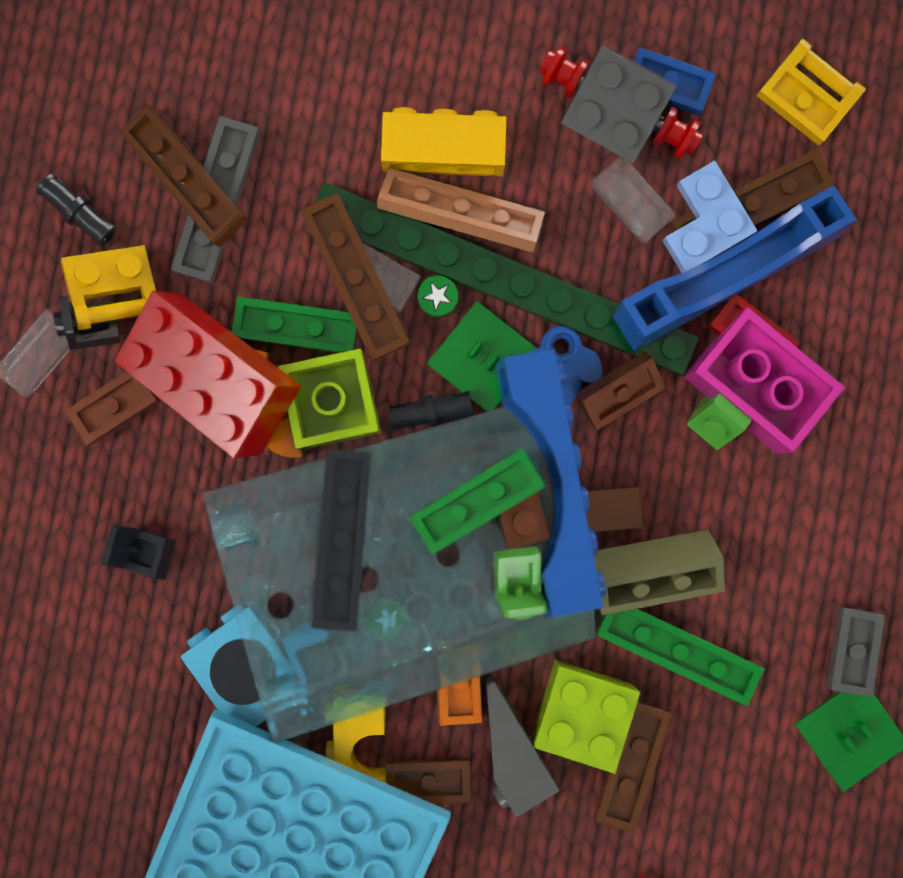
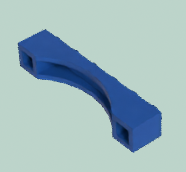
[613,185,857,351]
[496,349,606,618]

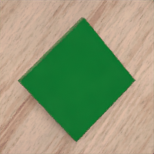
[427,301,537,414]
[794,691,903,792]

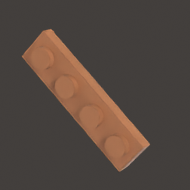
[377,168,545,253]

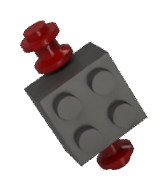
[539,45,704,163]

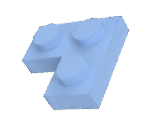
[663,161,757,273]

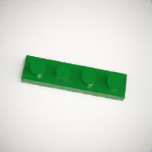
[595,608,765,707]

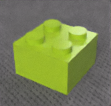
[278,348,381,450]
[531,659,640,774]

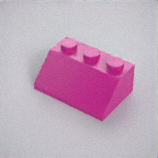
[684,307,845,455]

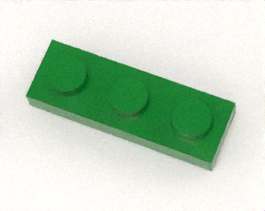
[232,296,358,353]
[410,448,547,555]

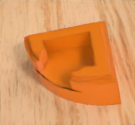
[266,418,304,458]

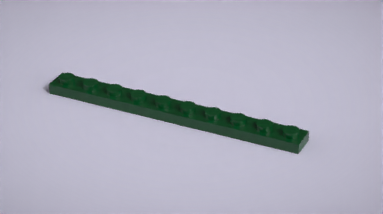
[315,182,699,376]

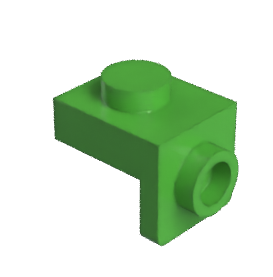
[686,392,752,450]
[494,547,547,620]

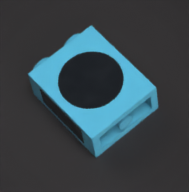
[180,603,312,727]

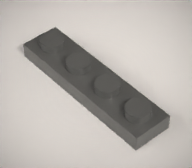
[171,116,261,285]

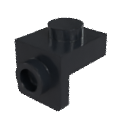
[53,296,120,350]
[102,525,176,580]

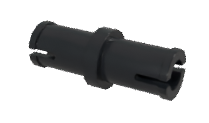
[36,174,117,247]
[388,390,474,431]

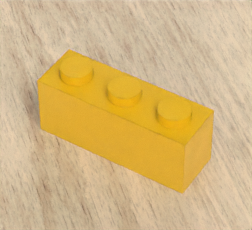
[381,107,507,176]

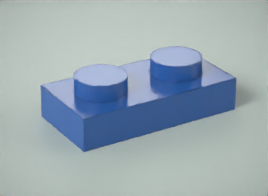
[634,47,716,116]

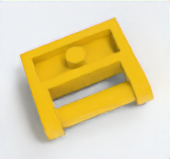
[756,39,866,146]
[61,245,156,331]

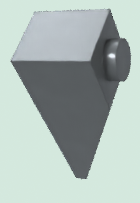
[486,675,559,817]

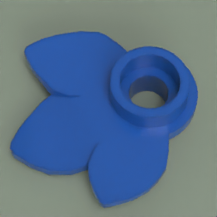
[530,326,602,404]

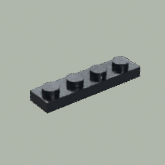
[311,449,371,632]

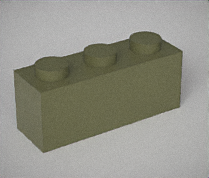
[594,529,725,615]

